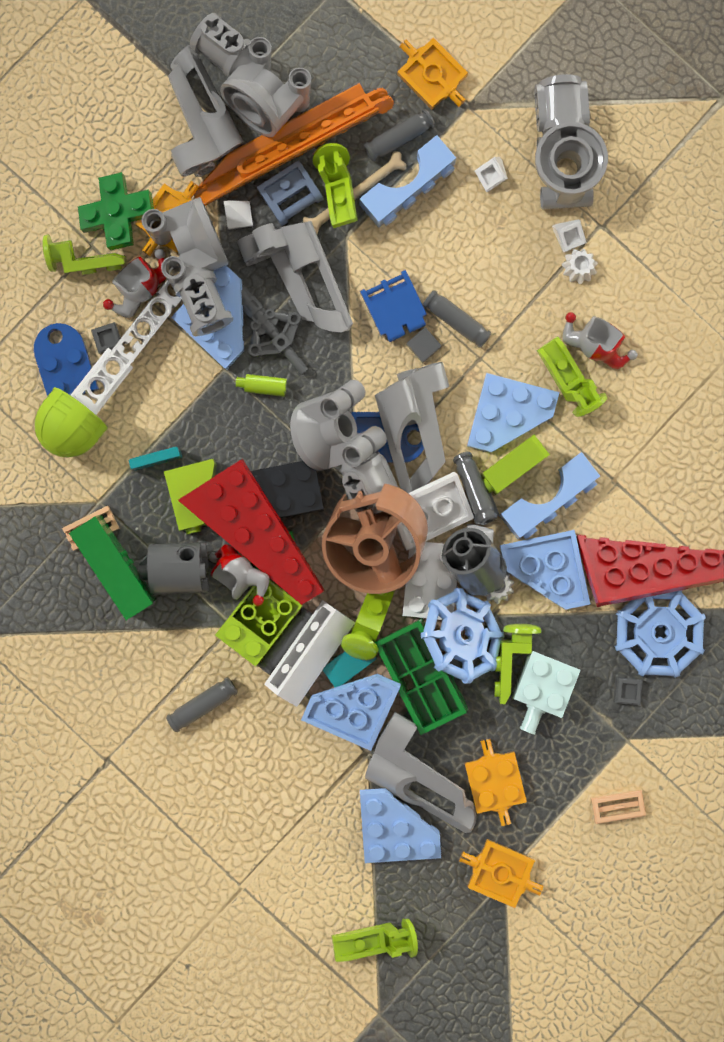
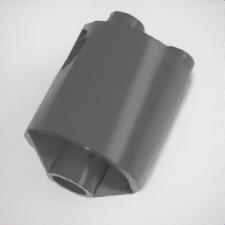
[441,528,507,595]
[139,542,210,595]

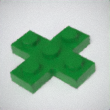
[78,172,154,251]

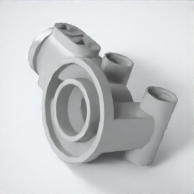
[189,13,311,137]
[534,74,608,210]
[142,197,233,337]
[290,380,398,514]

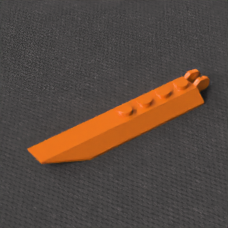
[194,83,394,206]

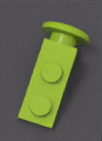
[313,143,357,228]
[42,234,127,275]
[536,337,607,417]
[341,590,395,660]
[494,624,542,704]
[331,919,418,962]

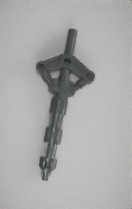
[234,271,309,376]

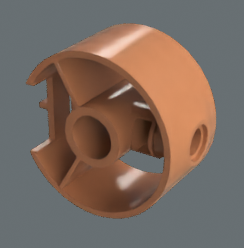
[322,484,428,594]

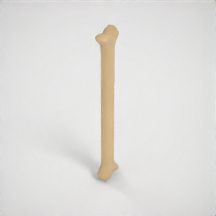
[303,151,407,234]

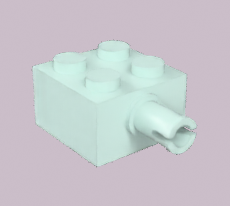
[511,651,580,735]

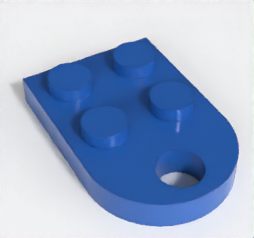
[34,323,99,397]
[351,412,424,463]

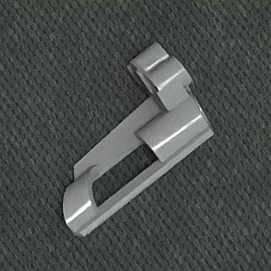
[168,45,244,177]
[237,221,353,332]
[375,362,449,493]
[365,712,477,833]

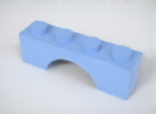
[359,135,456,228]
[499,452,600,539]

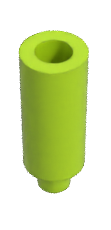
[236,374,287,397]

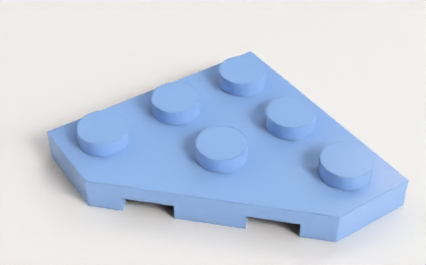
[171,265,244,369]
[467,373,560,453]
[499,530,590,610]
[301,674,401,751]
[360,788,441,863]

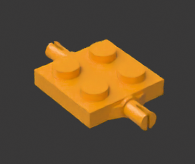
[397,38,468,110]
[135,181,200,256]
[465,739,527,826]
[459,839,543,908]

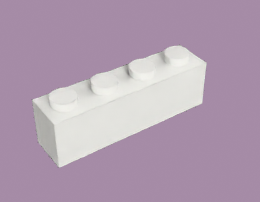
[264,600,355,707]

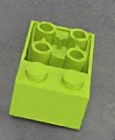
[215,580,303,667]

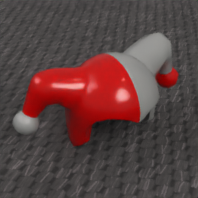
[103,249,166,318]
[562,312,638,370]
[209,544,269,606]

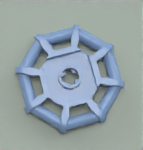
[421,588,504,684]
[615,590,706,678]

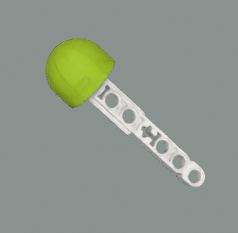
[35,280,182,458]

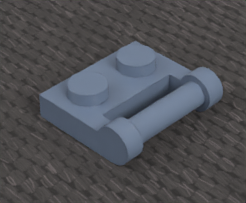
[257,160,324,227]

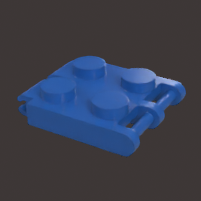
[360,270,427,342]

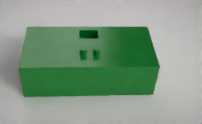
[69,514,156,620]
[375,618,469,735]

